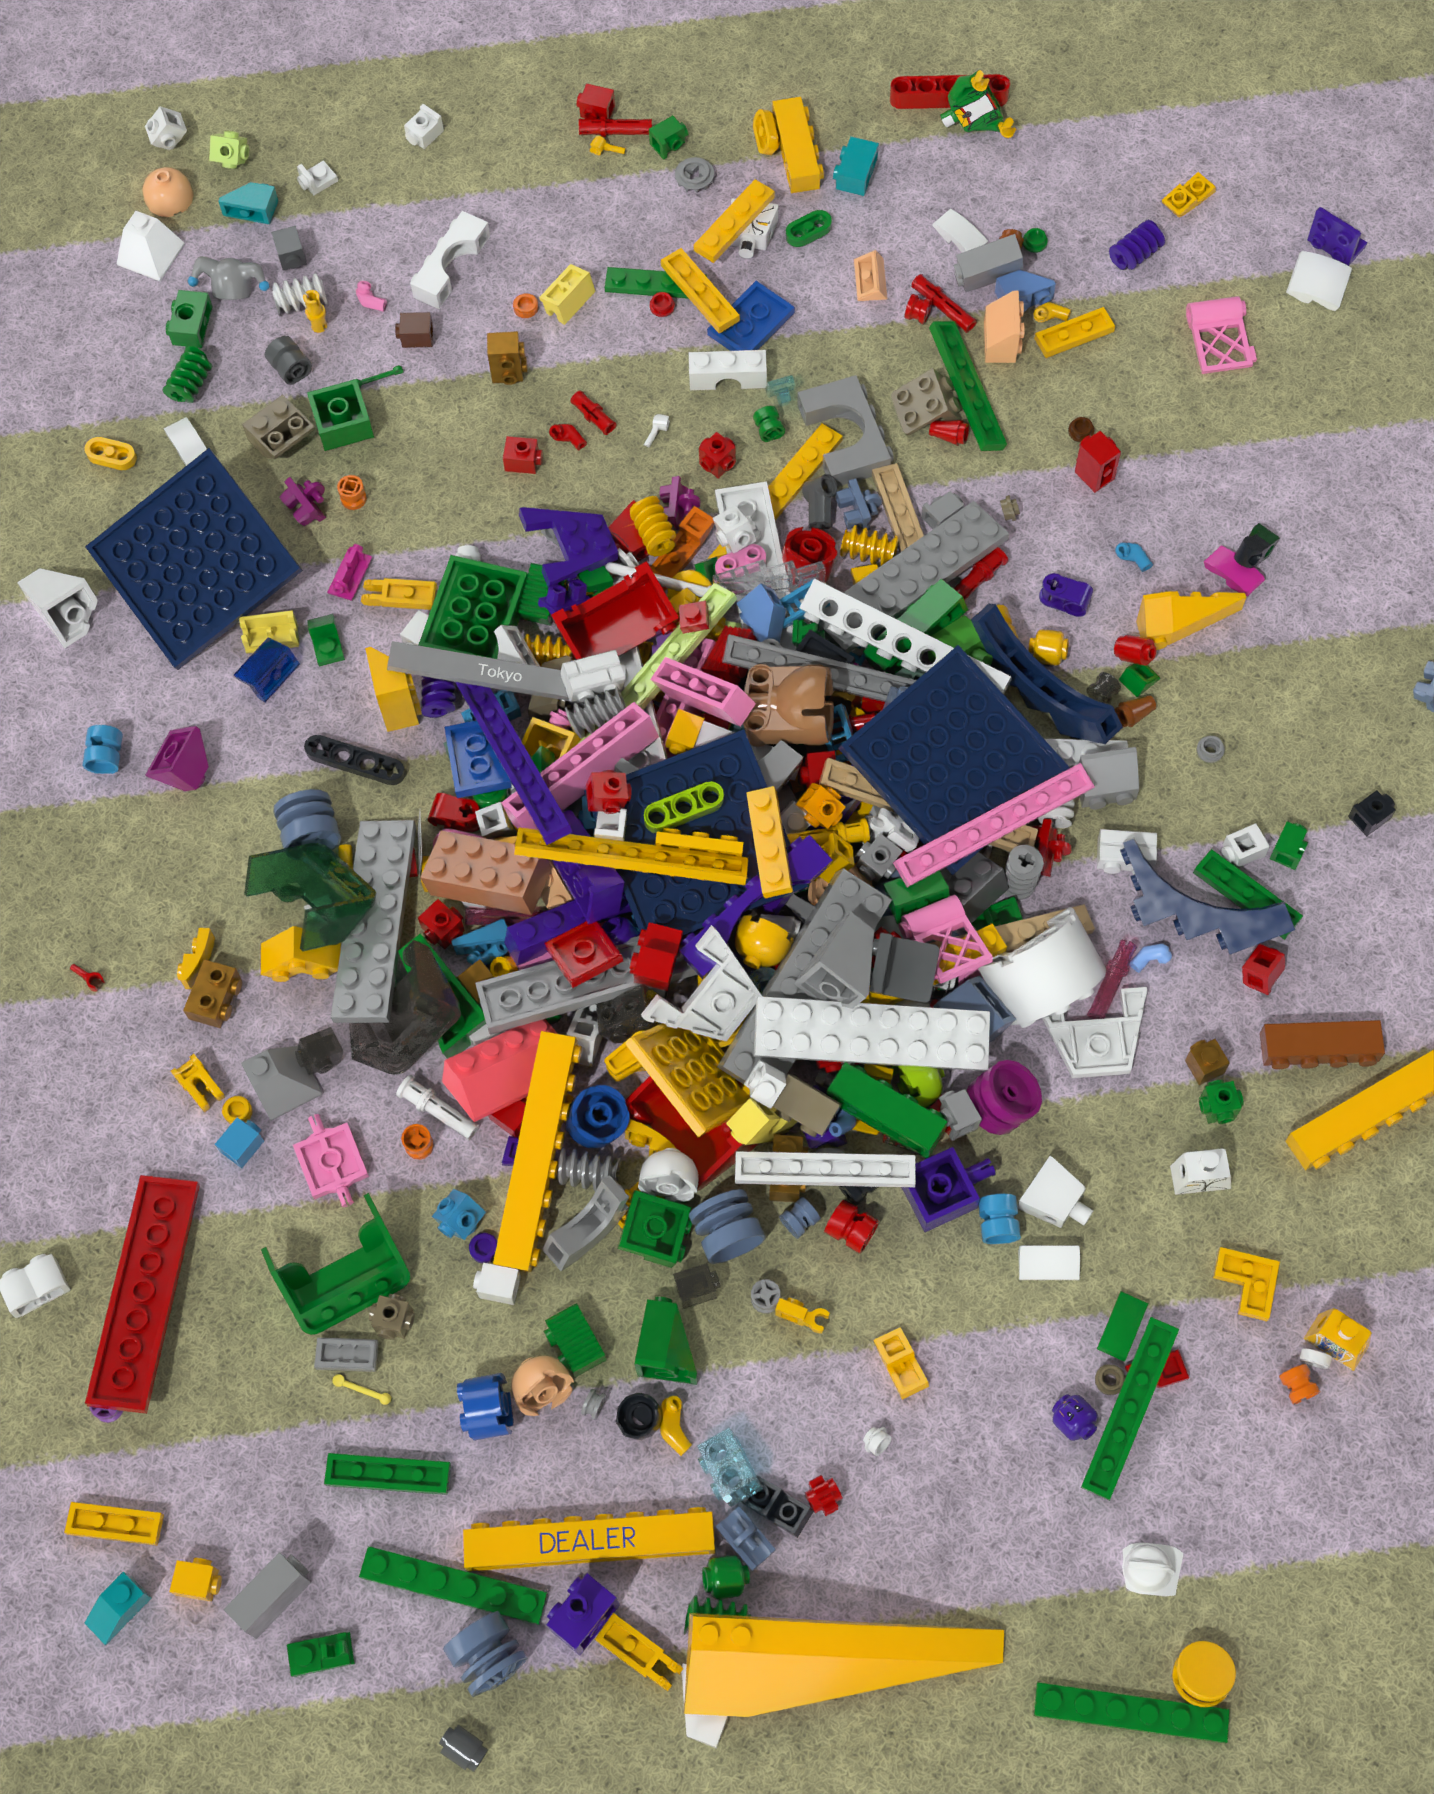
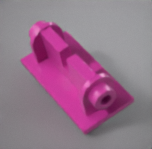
[327,544,372,601]

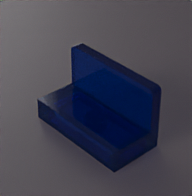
[234,638,300,703]

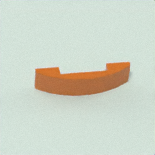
[650,506,714,591]

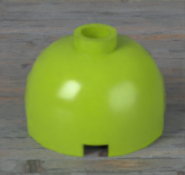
[891,1065,945,1108]

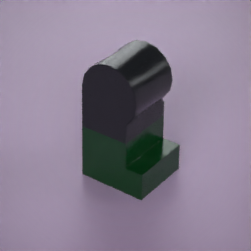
[1234,523,1280,568]

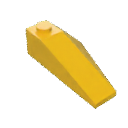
[1136,591,1246,650]

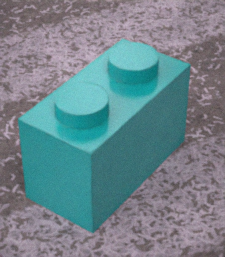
[833,136,879,196]

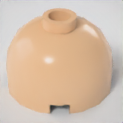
[142,167,194,217]
[511,1356,574,1416]

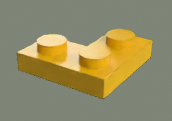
[1213,1247,1280,1321]

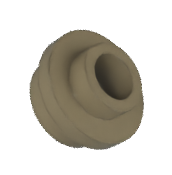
[1000,495,1020,521]
[1095,1364,1126,1395]

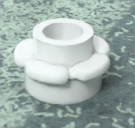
[863,1427,891,1456]

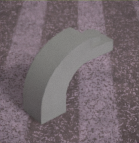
[542,1175,629,1271]

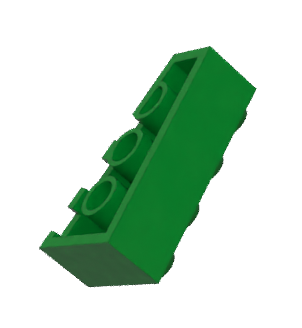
[398,933,486,1059]

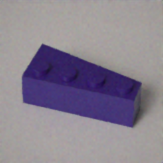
[552,810,624,924]

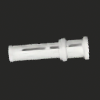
[396,1075,479,1141]

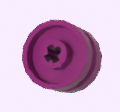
[966,1060,1042,1135]

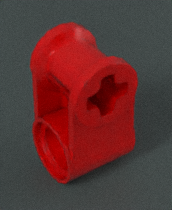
[427,793,480,833]

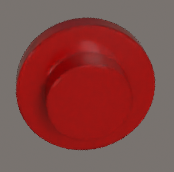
[649,292,675,317]

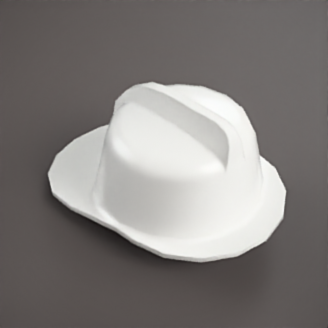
[1122,1543,1184,1596]

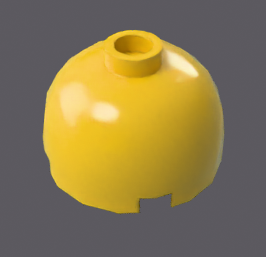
[734,915,794,969]

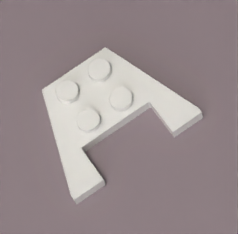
[641,925,762,1041]
[1042,987,1147,1078]

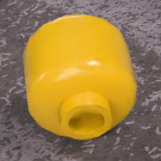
[1028,629,1069,666]

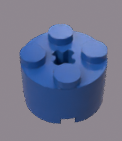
[565,1085,630,1149]
[457,1373,514,1441]

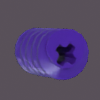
[1109,219,1165,270]
[421,676,456,718]

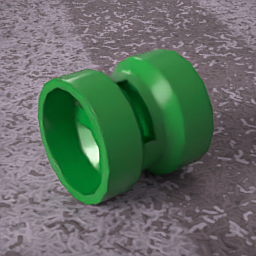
[753,406,785,442]

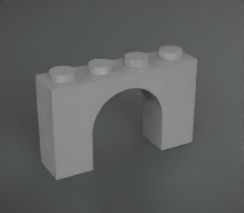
[797,375,894,487]

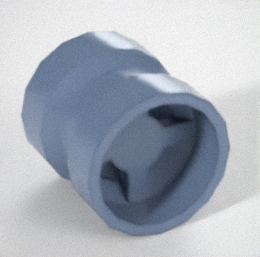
[779,1197,821,1239]

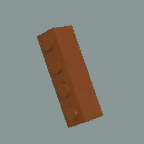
[1260,1020,1385,1070]

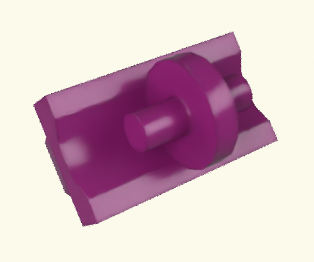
[659,476,701,530]
[279,477,326,527]

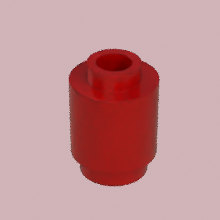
[1114,634,1157,666]

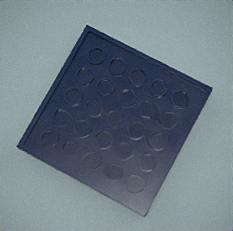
[85,448,303,670]
[838,645,1070,875]
[584,730,808,937]

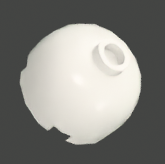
[638,1148,698,1203]

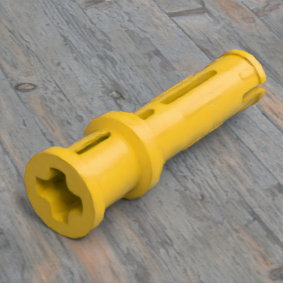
[787,818,870,846]

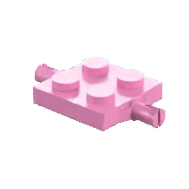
[293,1114,369,1207]

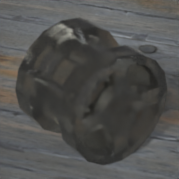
[1087,672,1121,705]

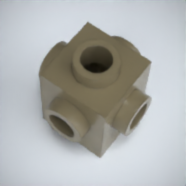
[369,1294,415,1340]

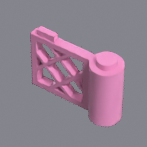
[1186,296,1257,374]
[899,895,993,984]

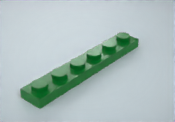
[929,321,1007,451]
[1081,1317,1179,1501]
[359,1546,548,1625]
[1033,1682,1229,1744]

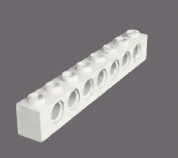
[799,579,1012,694]

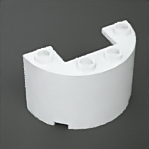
[978,907,1106,1028]

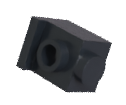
[1348,790,1396,837]

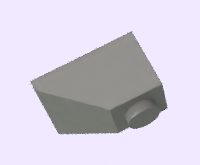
[241,1046,323,1121]

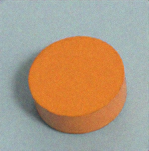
[513,293,539,318]

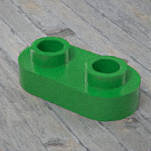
[786,210,832,247]

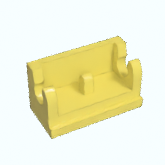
[539,264,596,325]
[239,610,299,654]

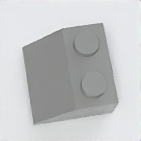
[1079,747,1139,810]

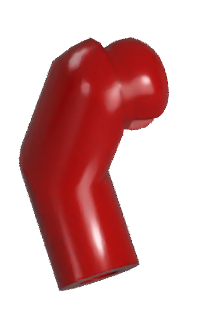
[549,424,587,451]

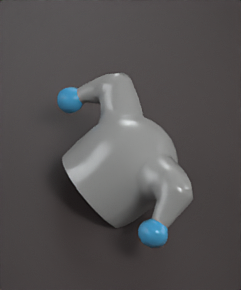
[187,256,270,300]

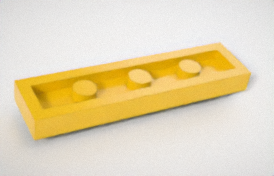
[694,179,775,263]
[661,248,740,333]
[746,786,793,898]

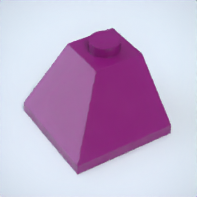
[145,726,209,791]

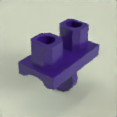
[538,579,590,614]

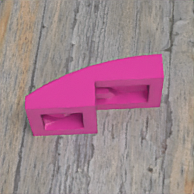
[1204,545,1265,597]

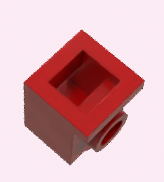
[1242,944,1285,995]

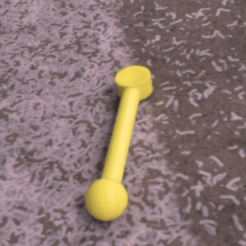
[332,1374,391,1405]

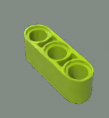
[644,781,724,833]

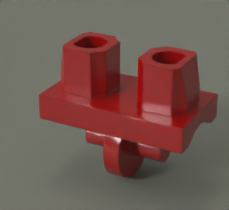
[1030,819,1072,877]

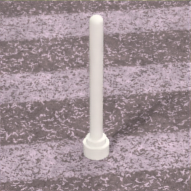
[605,562,727,597]

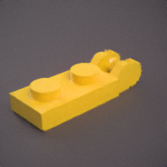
[361,578,438,610]
[594,1613,683,1691]

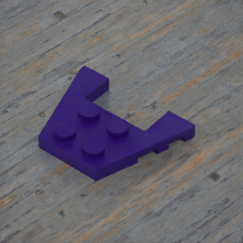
[519,507,619,587]

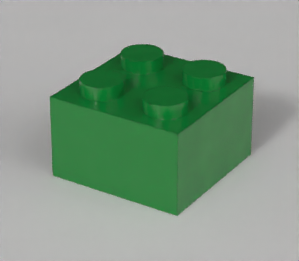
[307,379,374,451]

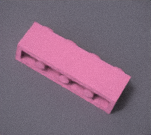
[650,657,756,727]

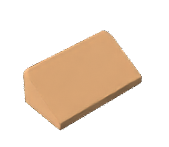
[854,250,887,301]

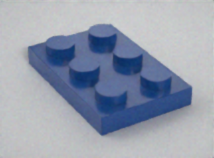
[707,281,795,351]
[444,721,512,798]

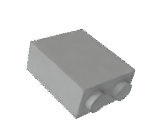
[953,234,1023,293]
[223,1552,311,1639]

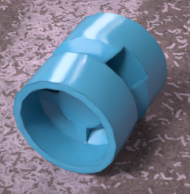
[82,725,123,774]
[978,1194,1021,1244]

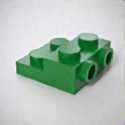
[617,1190,692,1268]

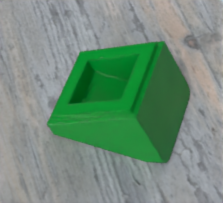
[1119,664,1160,697]

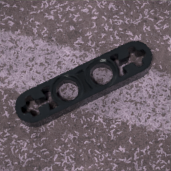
[304,735,406,785]

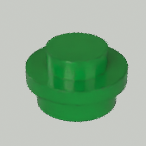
[1023,228,1048,253]

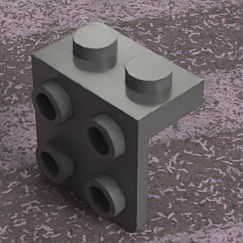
[870,933,940,1003]

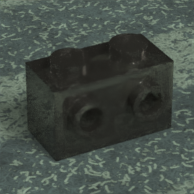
[596,984,661,1044]

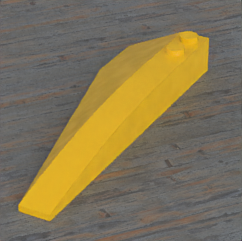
[684,1613,1004,1717]

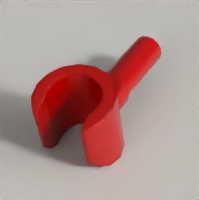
[70,964,105,991]

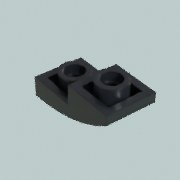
[741,1475,814,1538]

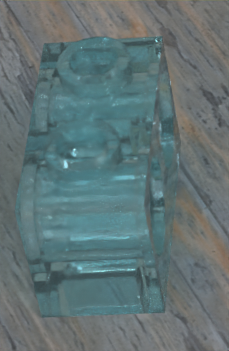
[697,1428,763,1507]

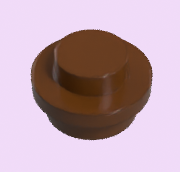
[1068,417,1094,442]

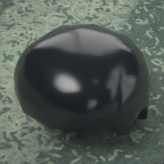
[616,1393,662,1440]

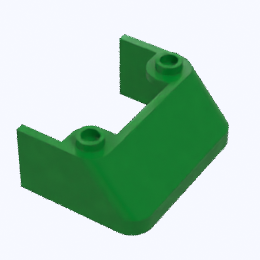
[261,1193,410,1335]

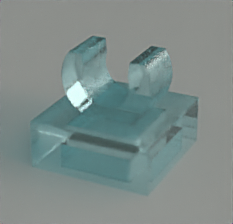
[765,375,795,407]

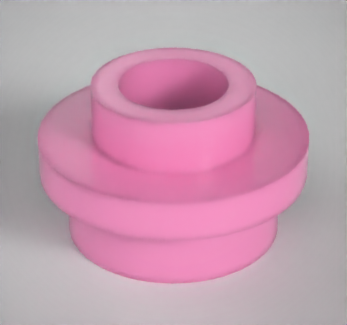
[548,709,571,731]

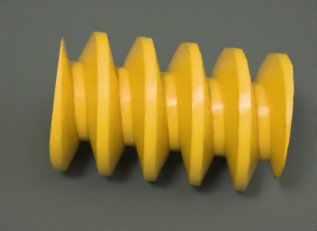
[630,496,676,557]
[840,525,898,566]
[524,634,575,667]

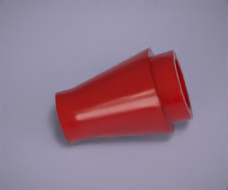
[929,420,969,446]

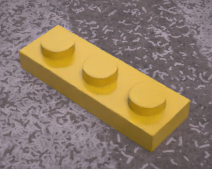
[1034,307,1115,358]
[655,828,744,857]
[64,1502,164,1546]

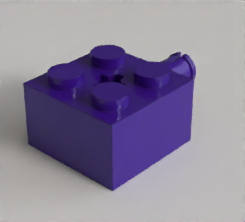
[901,1147,996,1233]
[546,1573,620,1656]

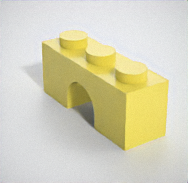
[726,1098,797,1145]

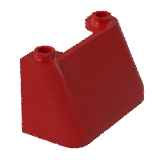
[551,561,679,660]
[625,1076,759,1191]

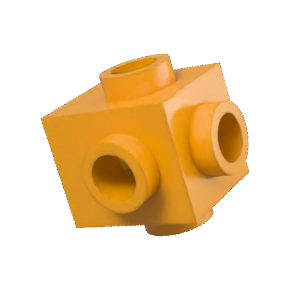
[795,783,846,829]

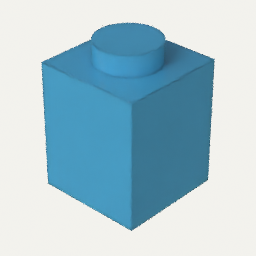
[214,1117,264,1168]

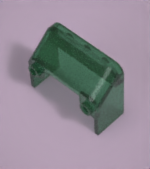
[244,843,376,951]

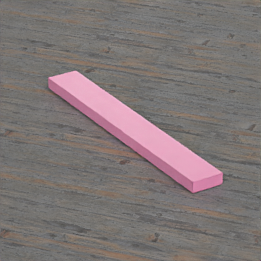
[893,763,1095,888]

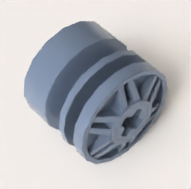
[273,789,342,859]
[689,1189,765,1264]
[443,1611,528,1697]

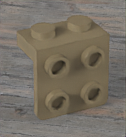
[891,368,962,435]

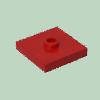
[545,921,623,988]

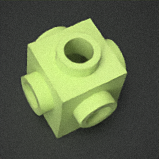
[209,131,249,169]

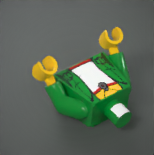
[940,70,1017,138]

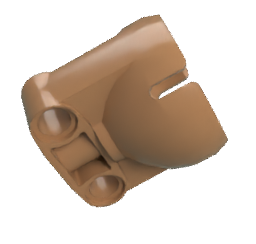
[743,664,834,747]

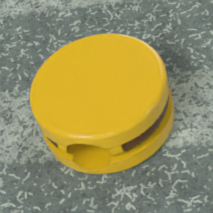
[1172,1641,1236,1707]

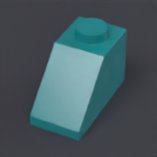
[218,182,278,225]
[84,1572,152,1645]

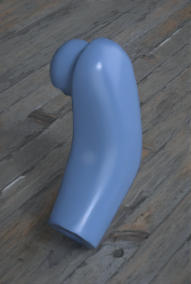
[829,1109,857,1137]

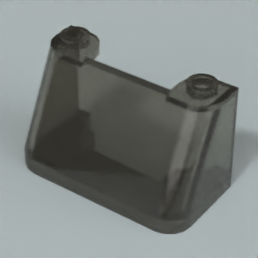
[349,940,461,1075]

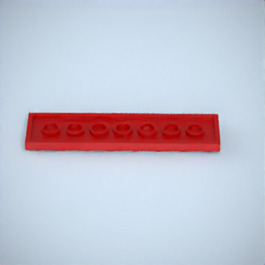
[85,1175,200,1414]

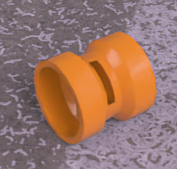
[337,475,367,510]
[401,1124,434,1160]
[1279,1364,1321,1405]

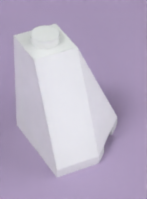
[17,568,98,649]

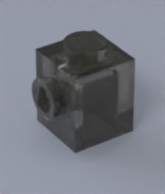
[295,1027,343,1075]
[673,1263,721,1309]

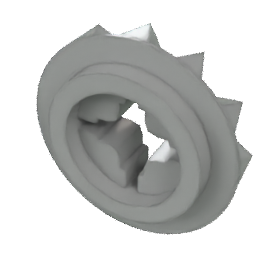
[675,157,714,193]

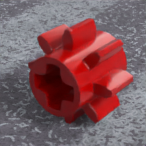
[804,1475,843,1516]

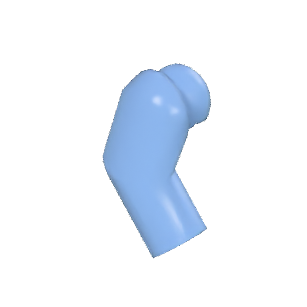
[1129,944,1172,973]

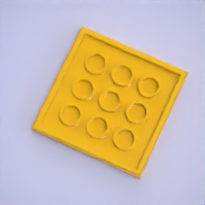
[625,1023,751,1137]

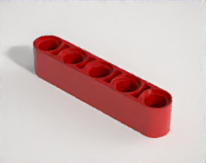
[889,74,1010,109]

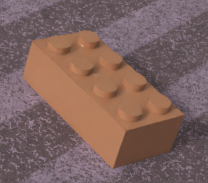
[420,830,552,915]

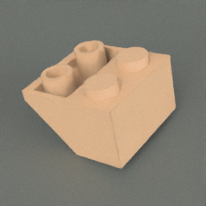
[984,291,1024,363]

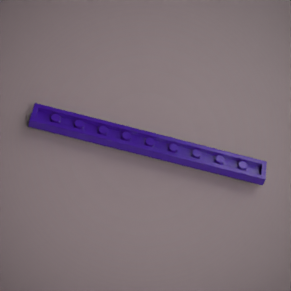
[455,682,572,845]

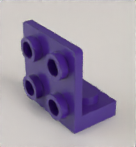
[1307,207,1368,266]

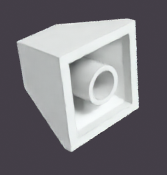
[117,211,185,282]

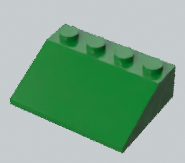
[418,555,527,659]

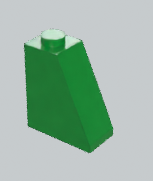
[634,1297,698,1385]

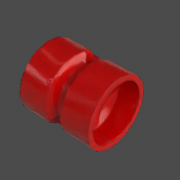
[824,1199,880,1254]

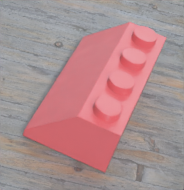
[442,1019,558,1122]

